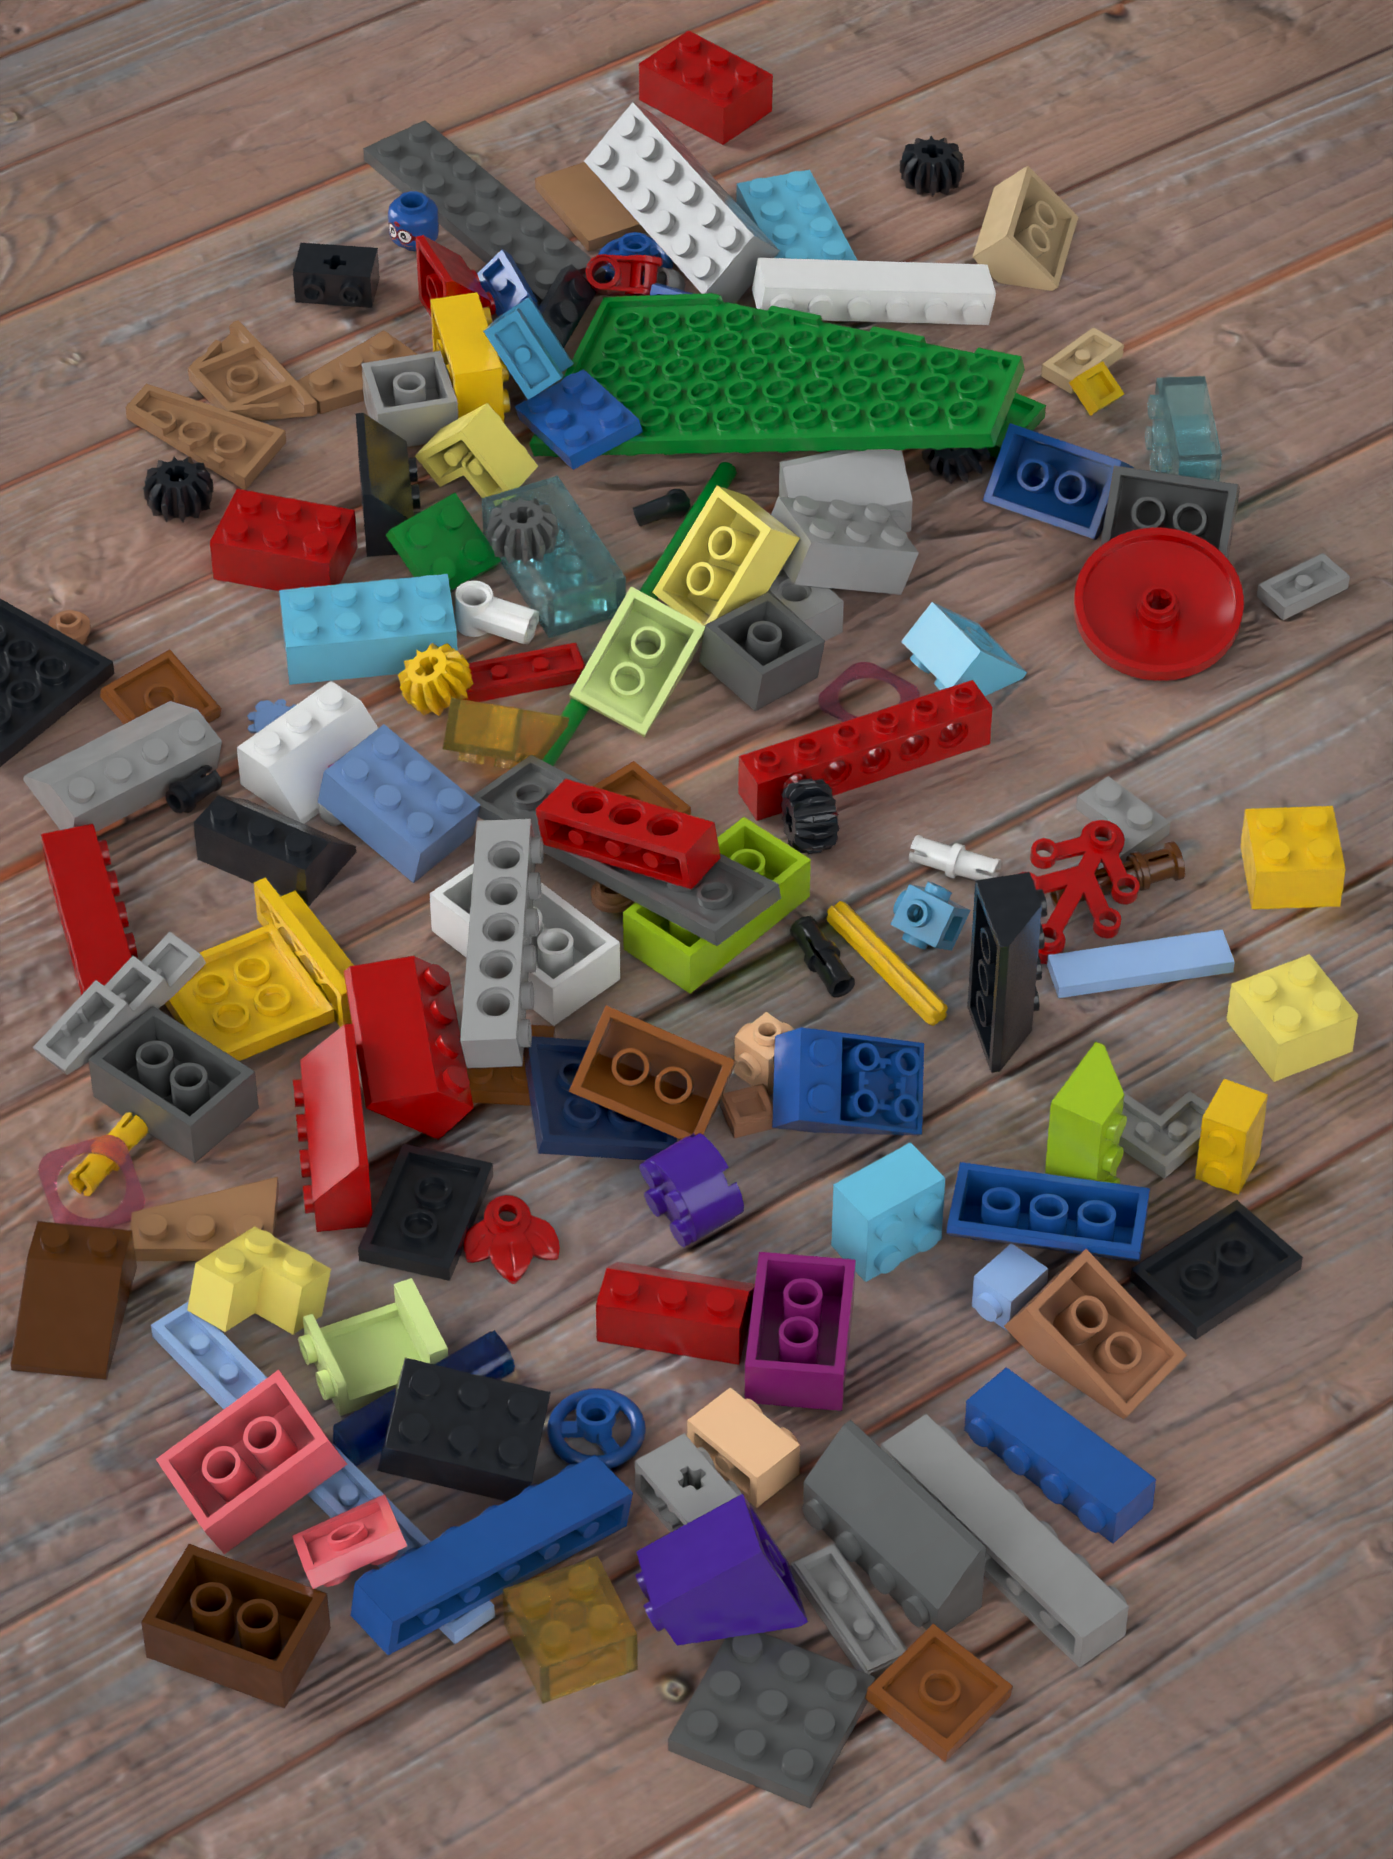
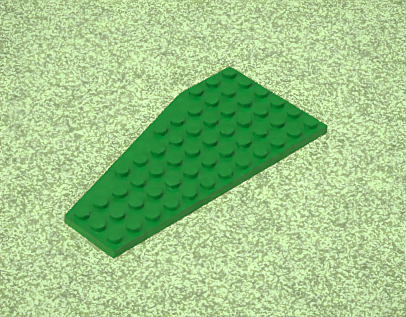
[529,293,1025,457]

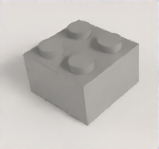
[362,351,458,447]

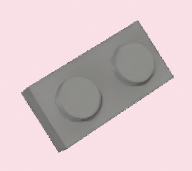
[1257,553,1350,620]

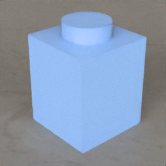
[972,1243,1048,1332]

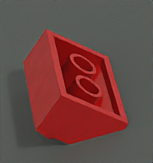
[596,1262,755,1365]

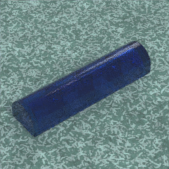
[333,1330,515,1467]

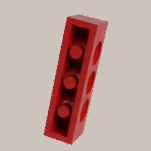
[535,778,721,890]

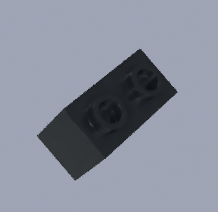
[293,242,380,308]

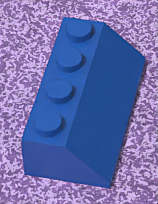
[946,1162,1150,1262]

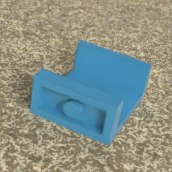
[483,297,574,400]

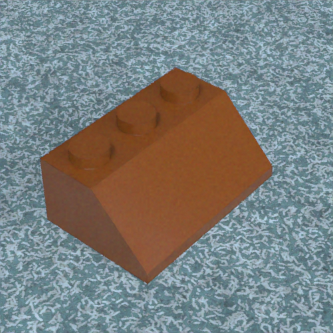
[569,1005,737,1139]

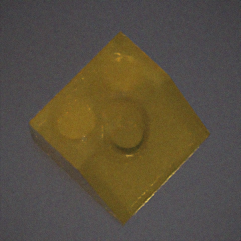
[443,698,569,769]

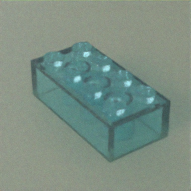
[482,476,626,638]

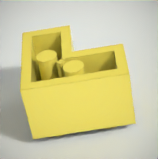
[415,403,538,506]
[187,1226,331,1335]

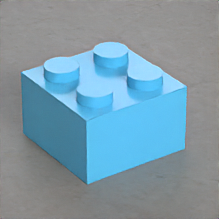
[831,1142,945,1282]

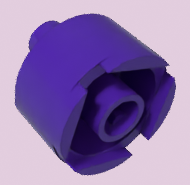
[639,1133,744,1248]

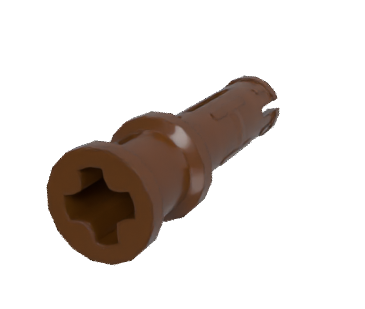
[1050,841,1185,907]

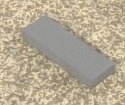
[791,1543,907,1680]

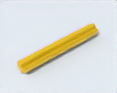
[827,901,948,1026]

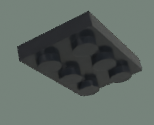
[358,1143,493,1281]
[1130,1200,1303,1340]

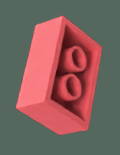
[156,1370,348,1555]

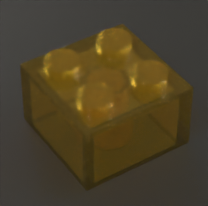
[503,1556,638,1704]

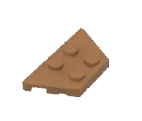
[188,320,317,421]

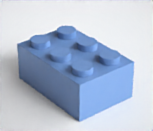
[318,724,480,883]

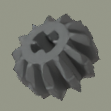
[487,496,559,566]

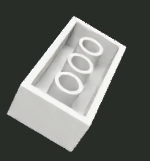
[430,864,620,1026]

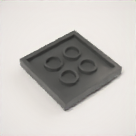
[668,1633,876,1808]

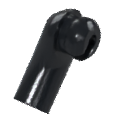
[633,488,691,527]

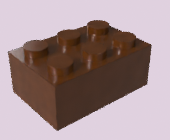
[141,1544,331,1708]

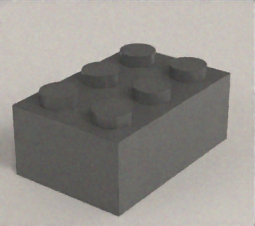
[1100,465,1240,559]
[88,1006,259,1163]

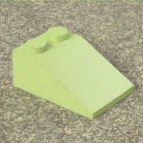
[569,587,705,737]

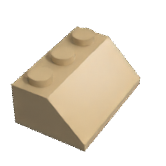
[973,166,1078,291]

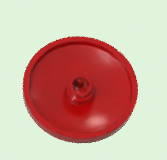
[1074,527,1244,681]

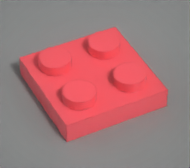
[292,1494,407,1589]

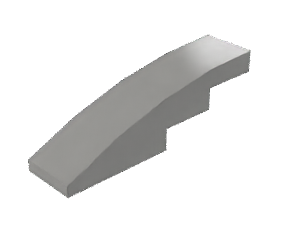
[33,931,206,1075]

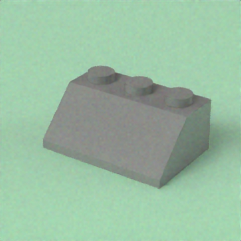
[779,449,912,532]

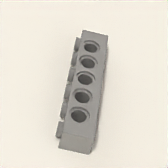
[460,819,544,1068]

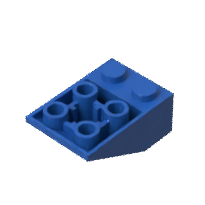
[772,1027,924,1136]

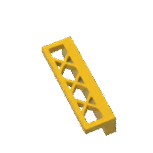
[254,877,354,1027]

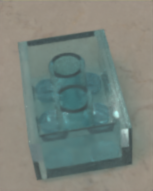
[1145,376,1222,481]

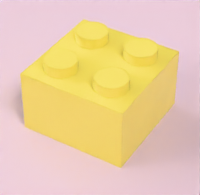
[1227,954,1358,1082]

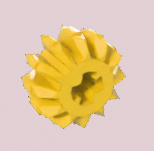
[398,643,474,716]

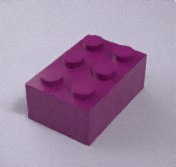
[744,1252,856,1411]

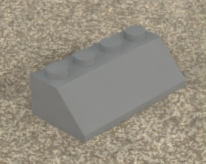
[23,701,222,832]

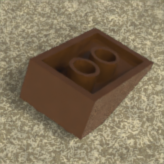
[10,1221,137,1380]

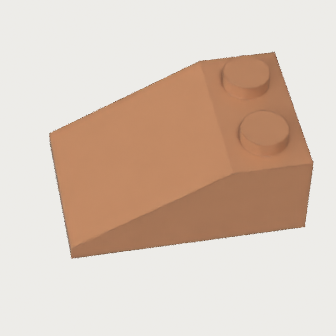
[1004,1249,1187,1419]

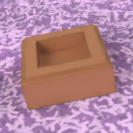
[719,1084,774,1138]

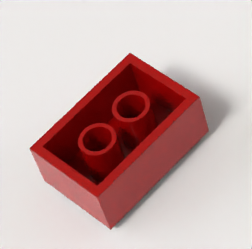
[639,30,773,145]
[210,489,358,591]

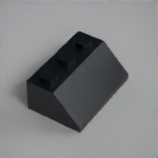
[355,413,421,557]
[193,795,357,907]

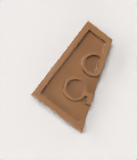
[297,330,417,414]

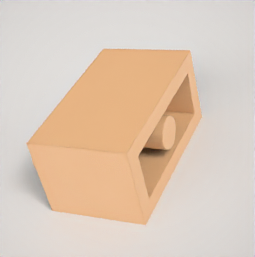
[687,1387,800,1508]

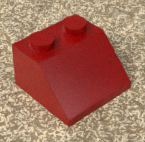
[416,235,496,318]

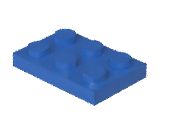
[515,369,643,470]

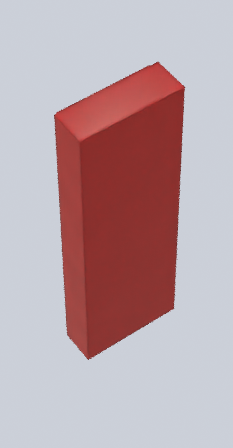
[462,642,585,705]

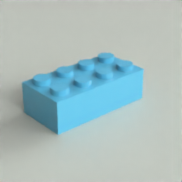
[736,170,858,261]
[279,574,458,685]

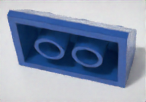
[982,423,1134,540]

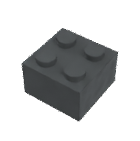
[699,592,825,711]

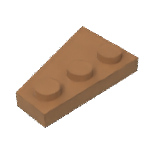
[130,1177,279,1261]

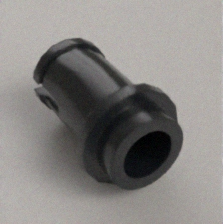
[165,765,222,814]

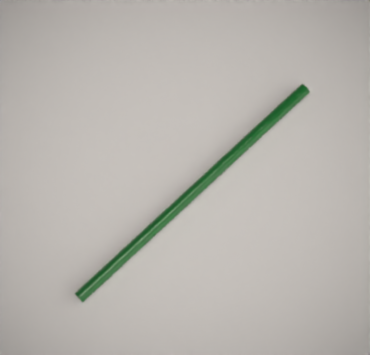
[535,462,737,766]

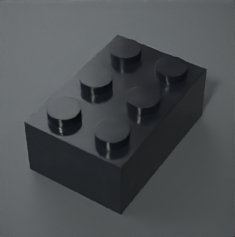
[377,1358,551,1501]

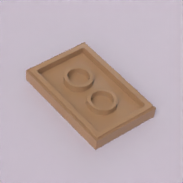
[535,162,647,252]

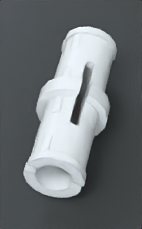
[909,835,1002,881]

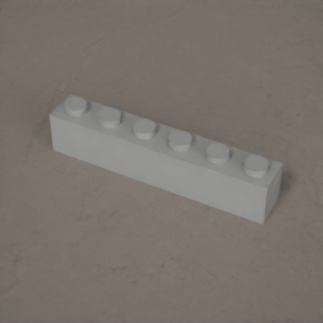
[881,1414,1129,1668]

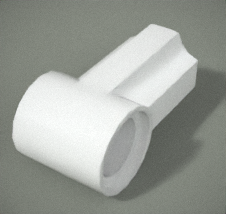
[455,581,539,645]

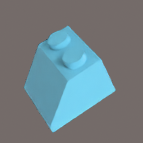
[901,602,1027,696]

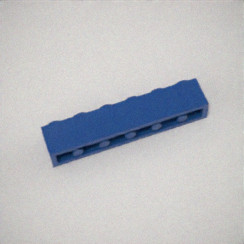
[350,1455,633,1655]

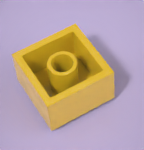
[1240,806,1346,909]

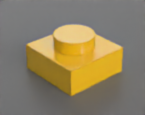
[1069,361,1125,416]

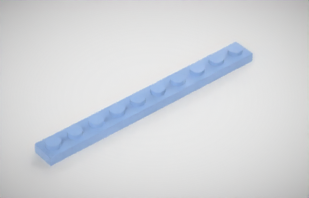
[151,1301,495,1644]

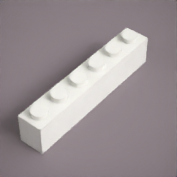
[752,258,996,325]

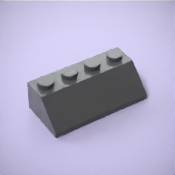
[802,1420,986,1633]

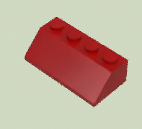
[344,956,474,1140]
[293,1024,372,1232]

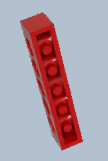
[738,680,993,821]

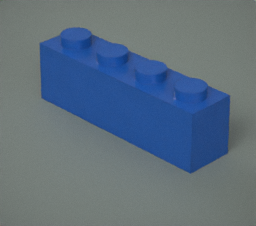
[964,1367,1156,1544]

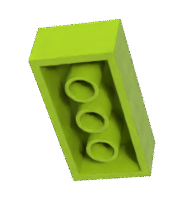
[623,817,811,994]

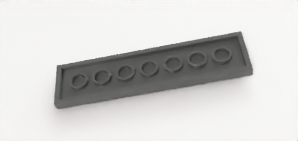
[363,120,606,306]
[471,755,781,946]

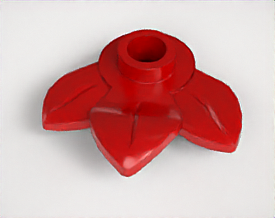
[464,1195,560,1284]

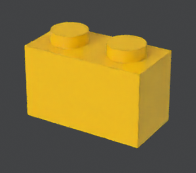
[1195,1079,1268,1195]

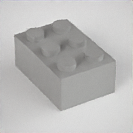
[771,496,919,595]

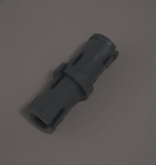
[790,916,855,997]

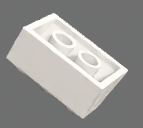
[237,681,378,824]

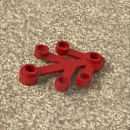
[1018,820,1140,964]

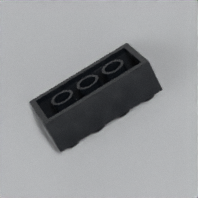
[967,872,1047,1073]

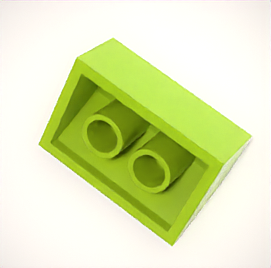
[1045,1042,1127,1184]

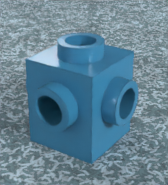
[890,881,971,951]

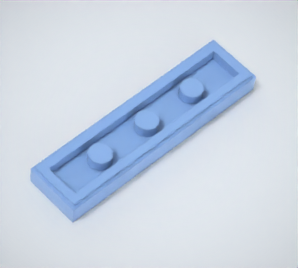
[1047,929,1235,998]

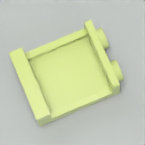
[298,1278,449,1416]

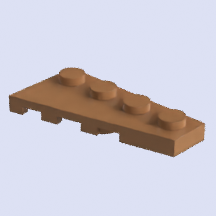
[126,383,286,490]

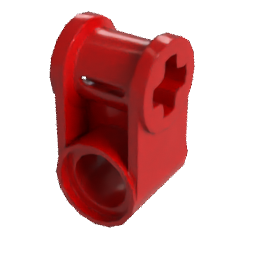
[586,254,663,296]

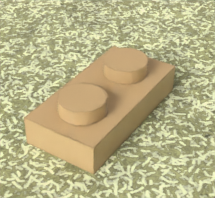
[1041,327,1124,394]

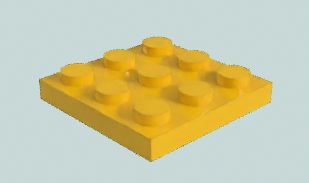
[165,923,335,1061]

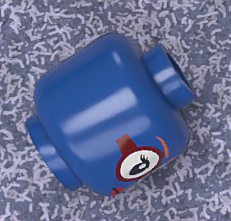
[388,191,439,251]

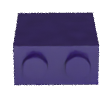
[636,1493,808,1646]

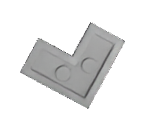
[1076,776,1171,869]
[1119,1091,1209,1179]

